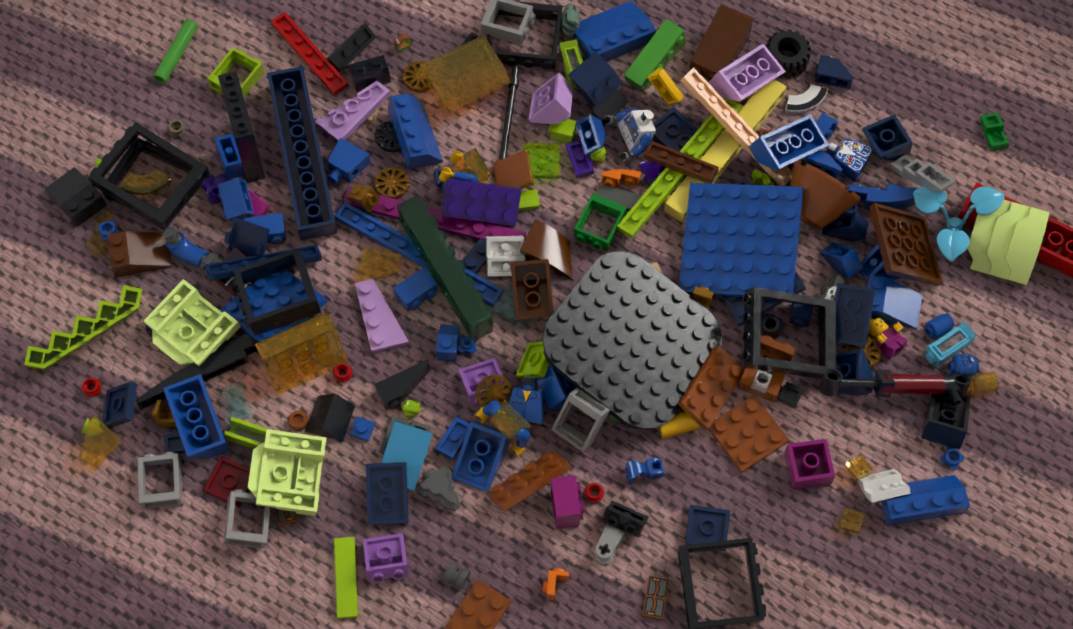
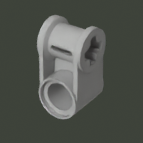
[595,523,626,565]

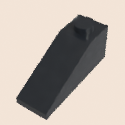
[375,360,430,410]

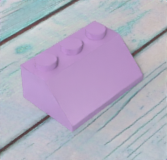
[529,73,573,124]

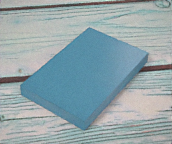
[381,421,433,491]

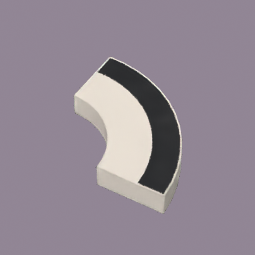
[785,84,828,114]

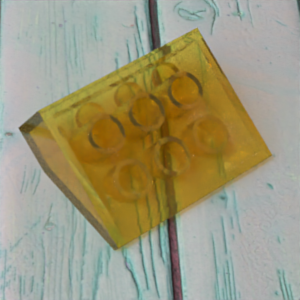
[420,35,511,115]
[255,312,348,396]

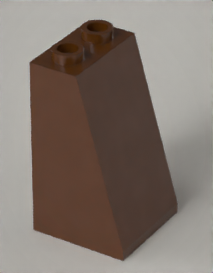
[689,4,754,81]

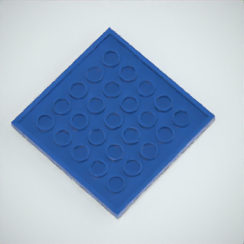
[679,183,804,297]

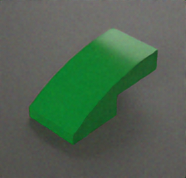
[980,113,1009,151]

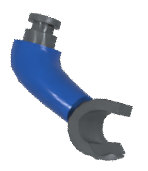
[163,227,223,276]

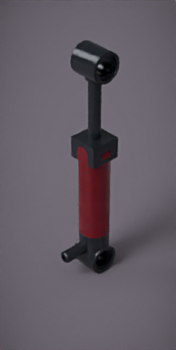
[818,368,972,404]

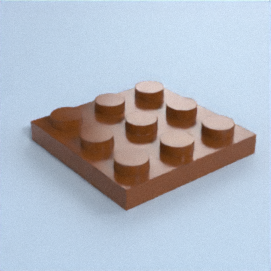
[708,395,790,473]

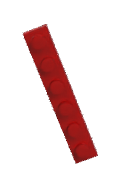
[271,12,348,96]

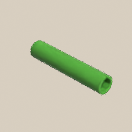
[153,19,198,84]

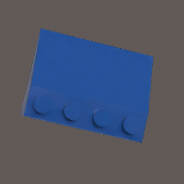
[573,1,657,62]

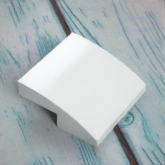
[486,236,525,276]
[857,469,911,503]

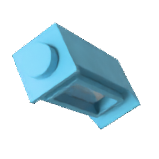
[924,321,977,367]

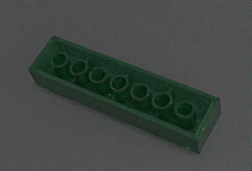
[397,195,494,342]

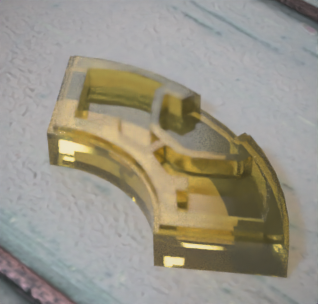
[118,169,172,195]
[86,209,115,258]

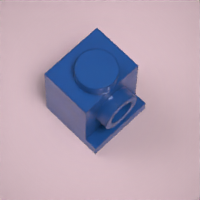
[816,113,838,140]

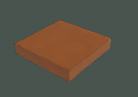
[493,150,534,189]

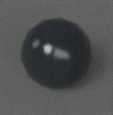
[761,314,785,340]

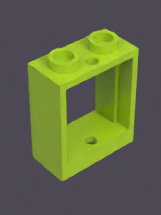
[207,47,264,97]

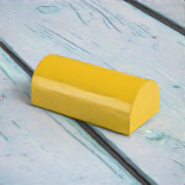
[647,67,684,105]
[658,411,700,439]

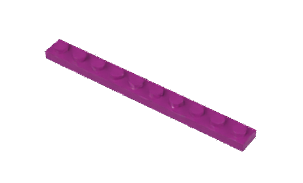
[343,187,526,241]

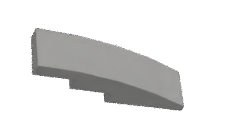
[891,155,956,193]

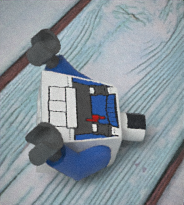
[603,108,656,164]

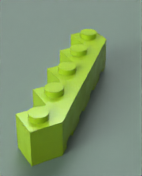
[24,285,143,370]

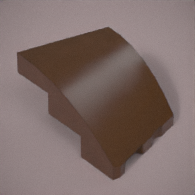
[520,219,572,279]

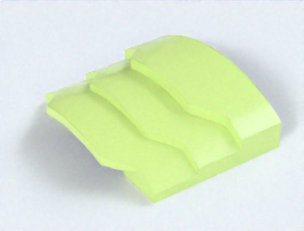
[967,200,1050,285]
[144,279,241,366]
[248,429,326,516]

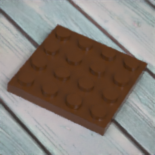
[869,203,943,286]

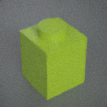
[548,119,577,144]

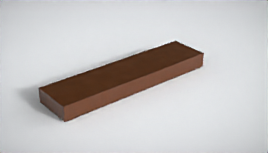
[643,141,719,183]

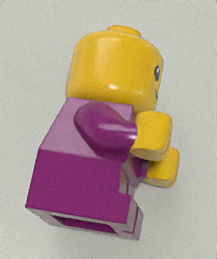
[869,318,908,360]

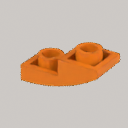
[601,169,641,188]

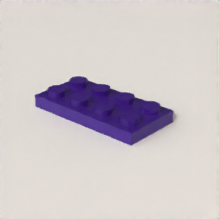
[441,178,522,226]

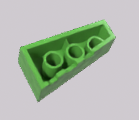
[624,19,686,92]

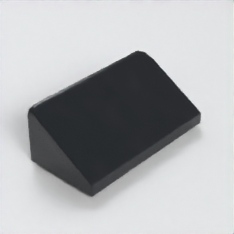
[592,89,628,127]

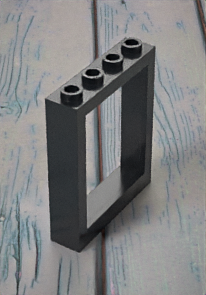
[218,71,265,183]
[89,122,210,231]
[742,287,836,379]

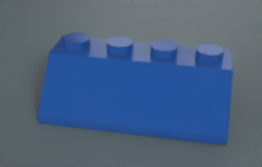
[388,94,443,169]
[748,114,829,170]
[163,374,229,458]
[881,475,970,526]

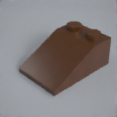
[107,231,172,277]
[510,259,554,320]

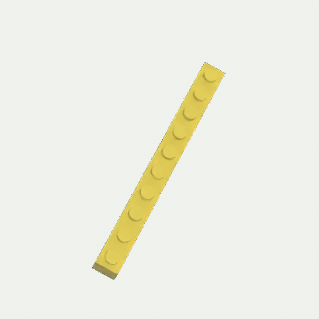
[664,79,786,223]

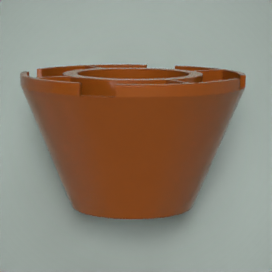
[790,160,860,229]

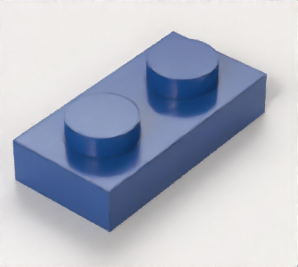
[436,417,469,460]

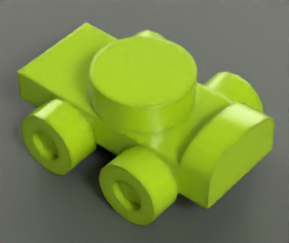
[751,169,774,186]

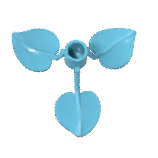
[913,186,1005,262]

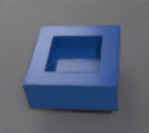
[349,417,375,442]

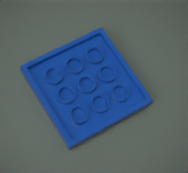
[220,270,328,350]

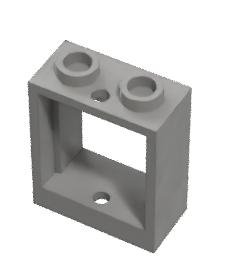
[481,0,535,45]
[551,388,610,452]
[138,452,183,509]
[223,490,270,548]

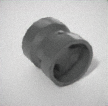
[443,563,471,590]

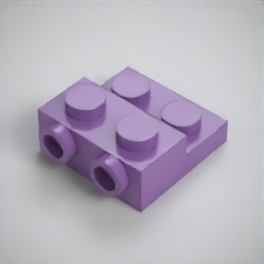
[458,358,507,406]
[363,533,409,583]

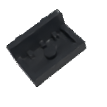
[602,501,649,538]

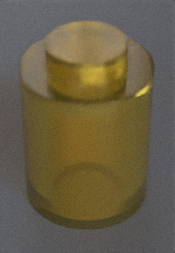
[968,372,999,395]

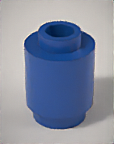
[924,313,955,339]

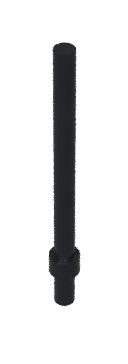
[499,66,519,160]

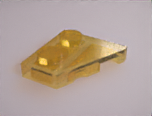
[356,247,401,283]
[79,415,122,471]

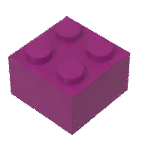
[784,439,835,490]
[550,476,584,529]

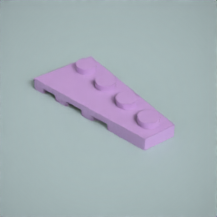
[315,81,391,141]
[355,279,409,353]

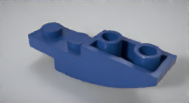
[847,184,918,209]

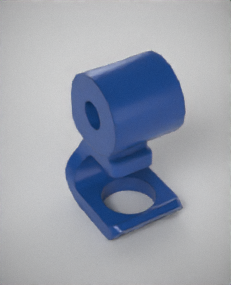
[625,458,665,484]

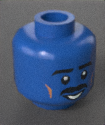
[948,354,979,378]

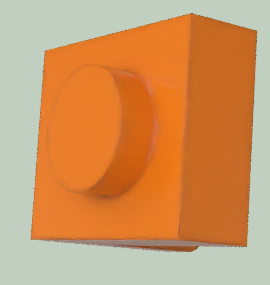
[543,568,569,600]

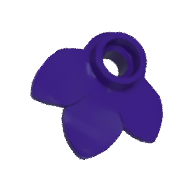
[640,161,666,184]
[202,174,231,203]

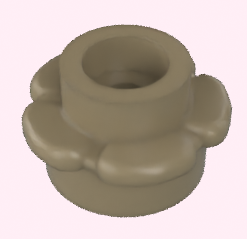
[168,120,186,137]

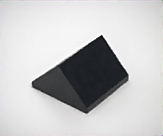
[306,393,355,442]

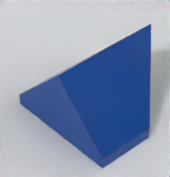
[858,243,901,281]

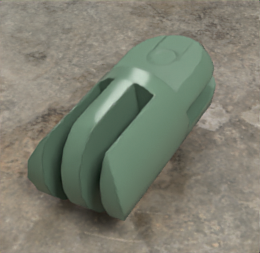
[562,3,580,36]

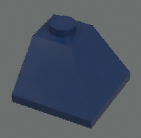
[836,349,873,396]

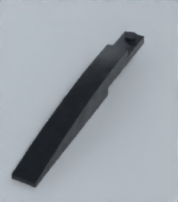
[135,316,316,410]

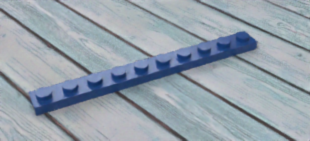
[334,202,504,307]

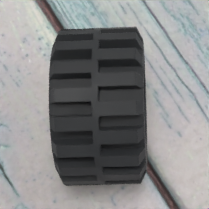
[766,29,811,79]

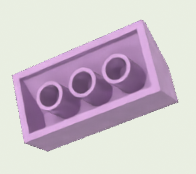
[708,44,786,102]

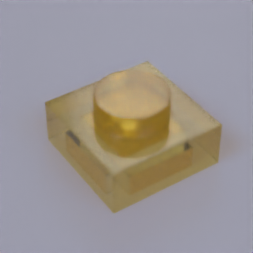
[845,455,874,481]
[839,508,864,534]

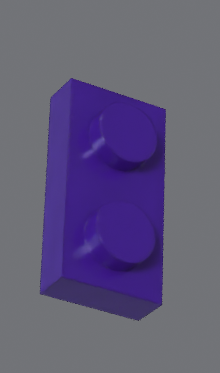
[566,140,594,178]

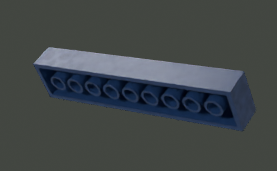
[267,66,337,241]

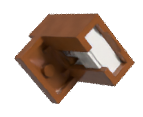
[738,335,796,403]

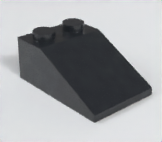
[45,167,107,227]
[921,394,971,450]

